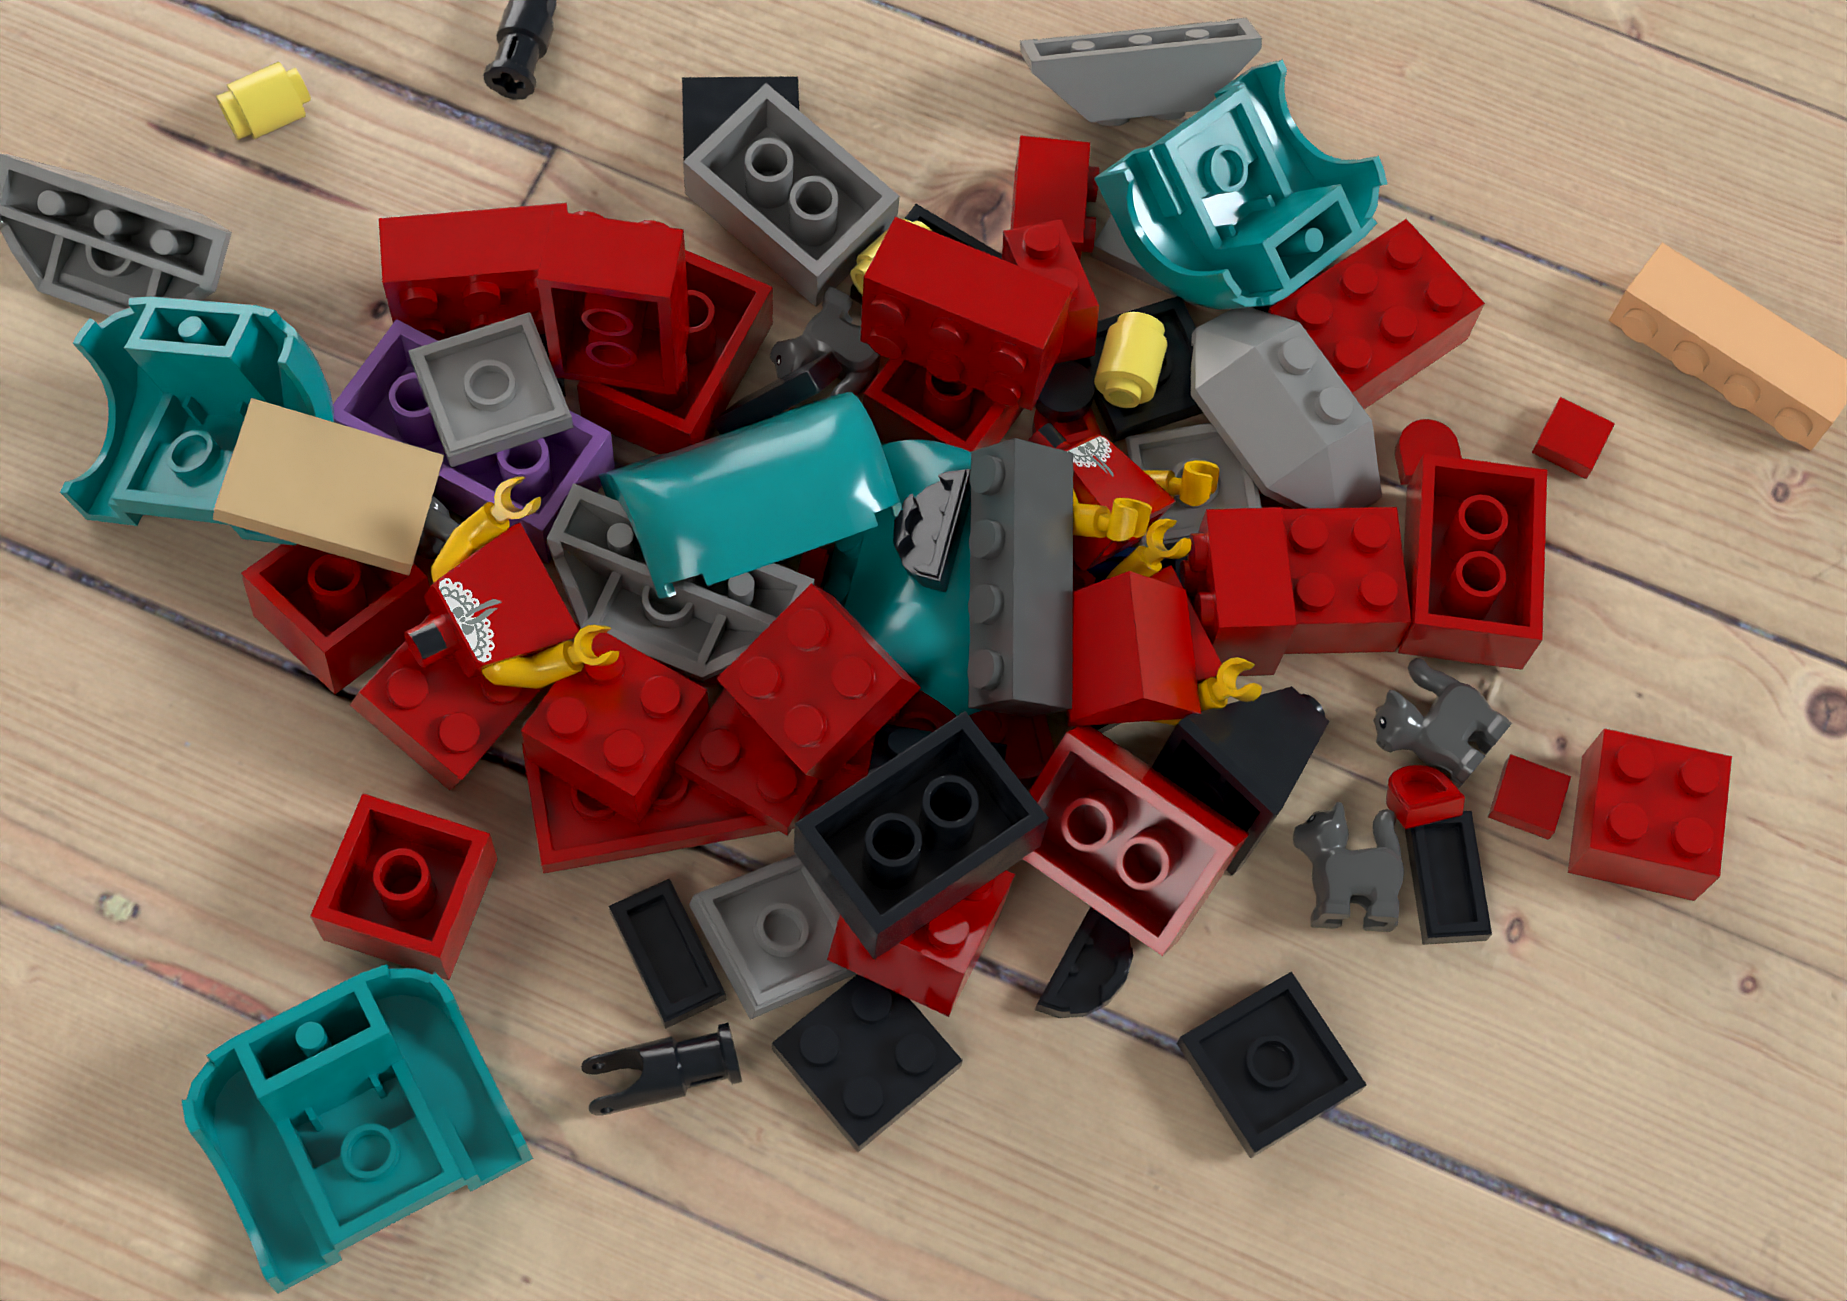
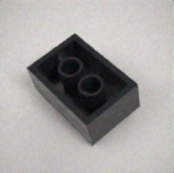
[794,711,1049,960]

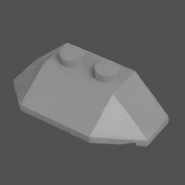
[1020,18,1262,126]
[0,154,232,316]
[1191,308,1382,509]
[547,483,814,682]

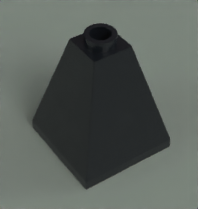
[1152,686,1330,876]

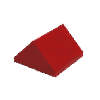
[1067,571,1201,727]

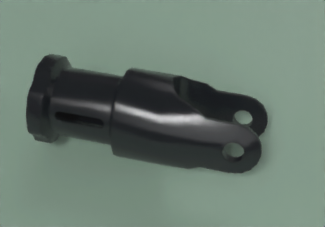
[483,0,557,100]
[581,1022,742,1115]

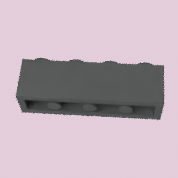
[967,438,1073,718]

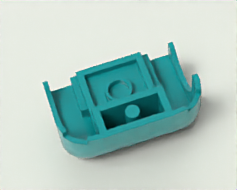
[1094,59,1388,309]
[60,296,334,546]
[598,392,903,598]
[823,440,981,716]
[181,964,533,1294]

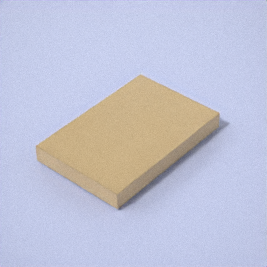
[213,398,444,576]

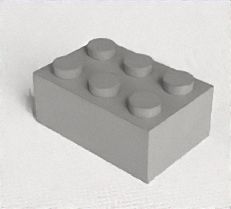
[683,83,900,307]

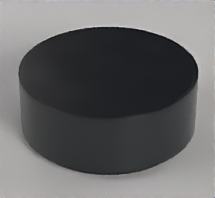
[1034,360,1095,423]

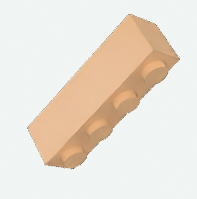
[1608,242,1847,451]

